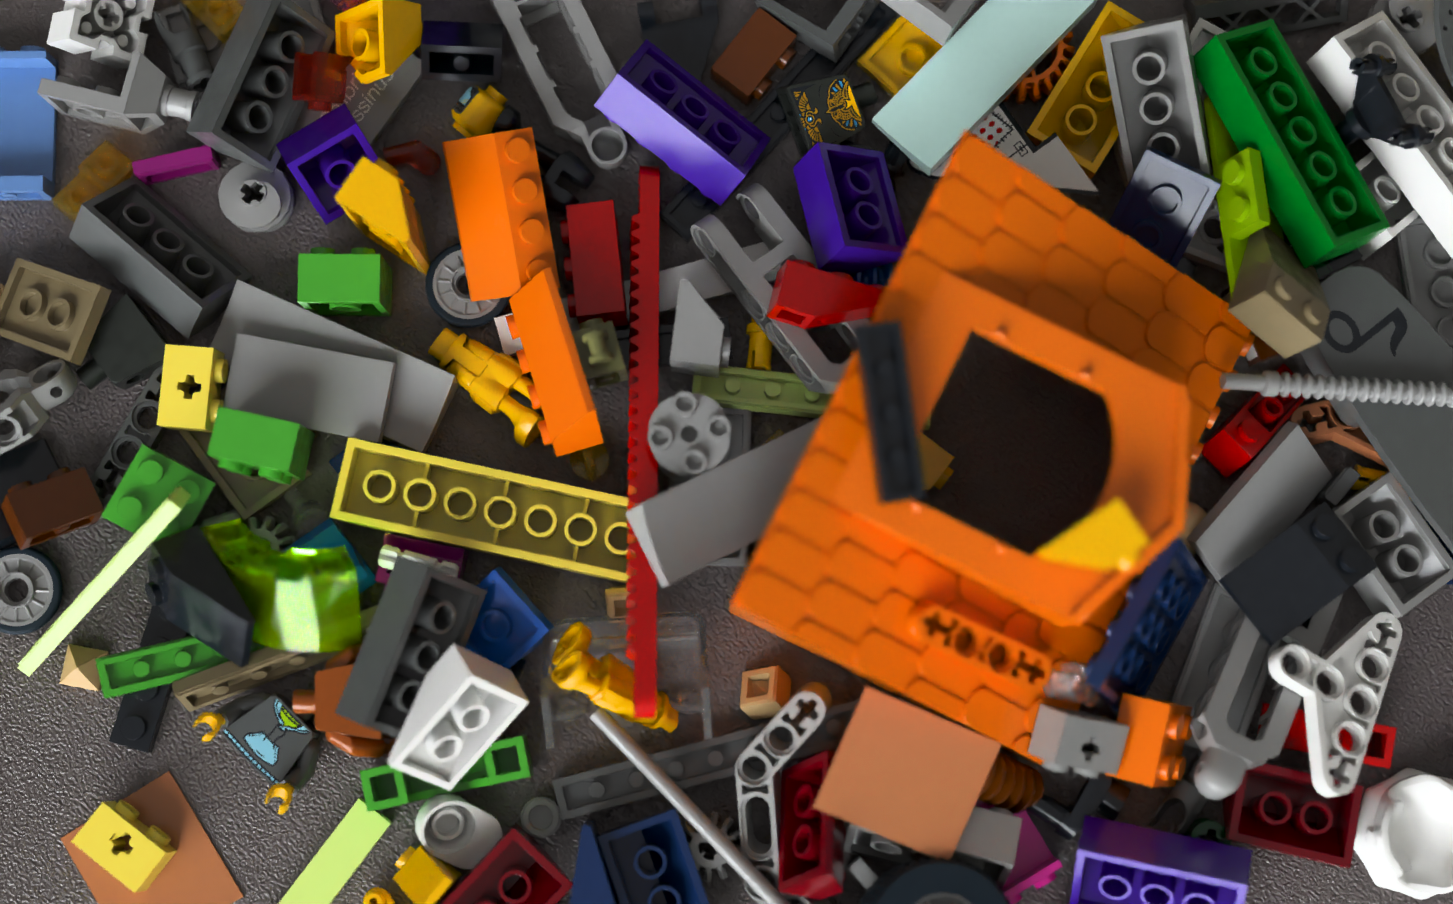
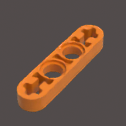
[907,602,1052,690]

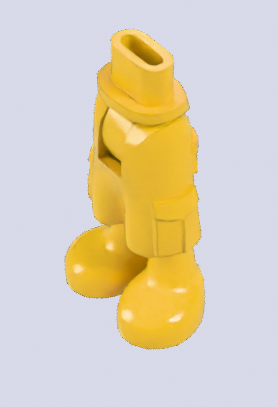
[428,327,545,448]
[551,622,679,733]

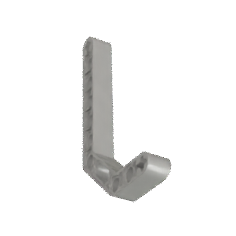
[735,682,832,904]

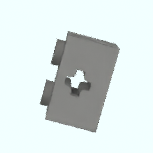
[1027,704,1130,778]

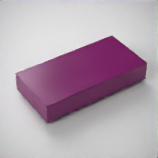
[132,145,222,185]

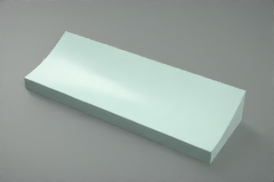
[872,0,1097,176]

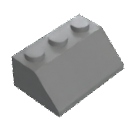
[1331,471,1453,618]

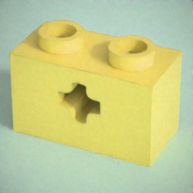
[157,344,229,433]
[71,800,177,893]

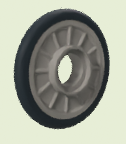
[425,243,511,328]
[0,546,63,635]

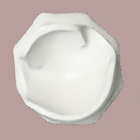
[1354,768,1453,900]

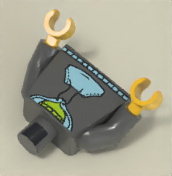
[193,687,321,814]

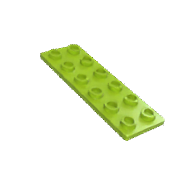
[1203,97,1284,299]

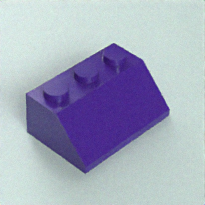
[793,141,908,275]

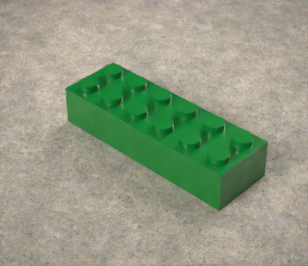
[1193,19,1390,269]

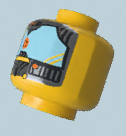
[451,84,508,138]

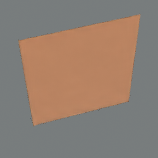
[813,686,1002,860]
[60,771,244,904]

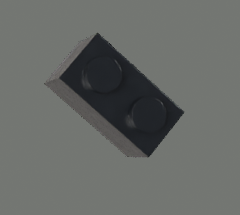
[421,20,503,83]

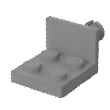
[37,51,202,135]

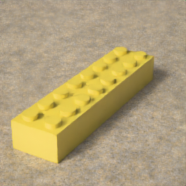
[329,437,630,584]

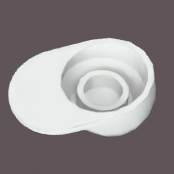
[415,793,502,869]

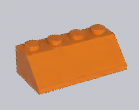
[442,127,560,302]
[505,267,604,457]

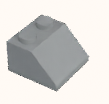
[670,279,731,378]

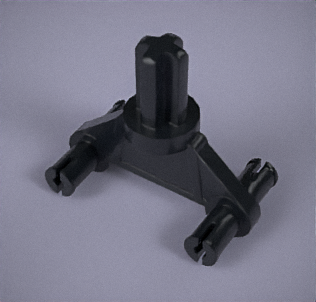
[1335,54,1434,149]

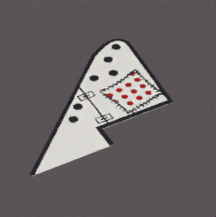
[906,102,1100,196]

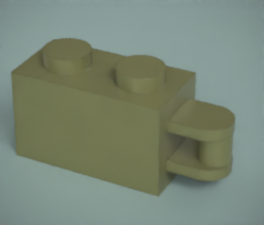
[572,318,629,391]

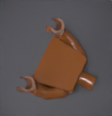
[292,643,398,760]

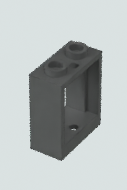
[755,0,880,63]

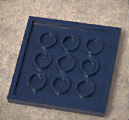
[1085,537,1208,713]

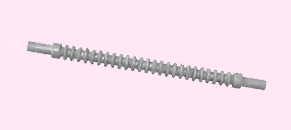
[1220,370,1453,408]

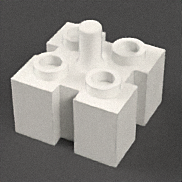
[46,0,155,70]

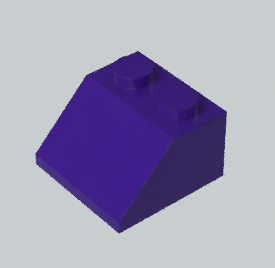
[276,103,378,225]

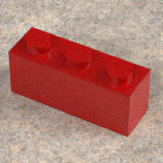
[560,200,629,327]

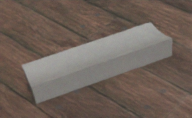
[209,279,459,454]
[625,416,823,588]

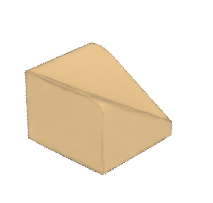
[739,665,791,720]

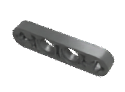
[91,365,190,506]

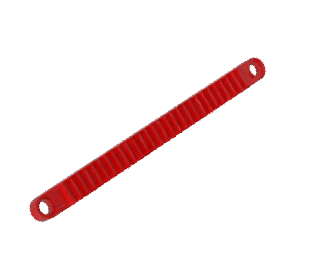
[625,165,660,718]

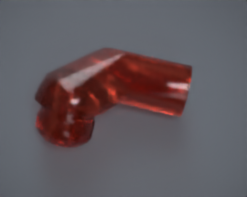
[383,140,441,176]

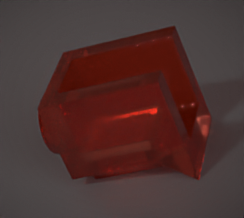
[292,51,355,112]

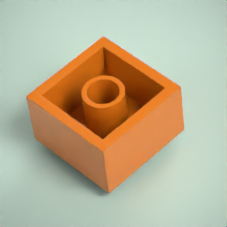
[1105,693,1193,787]

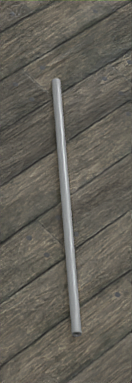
[589,707,790,904]

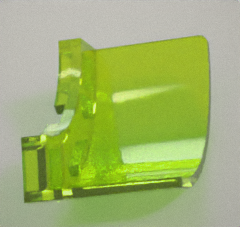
[200,518,362,653]

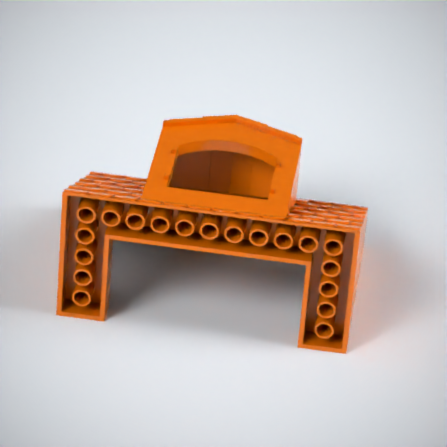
[729,130,1255,765]

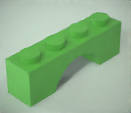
[360,735,535,812]

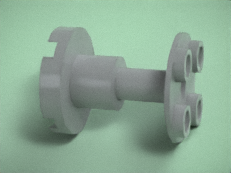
[648,392,731,484]

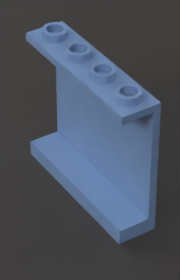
[0,45,58,200]

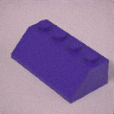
[594,39,771,206]
[1070,815,1253,904]

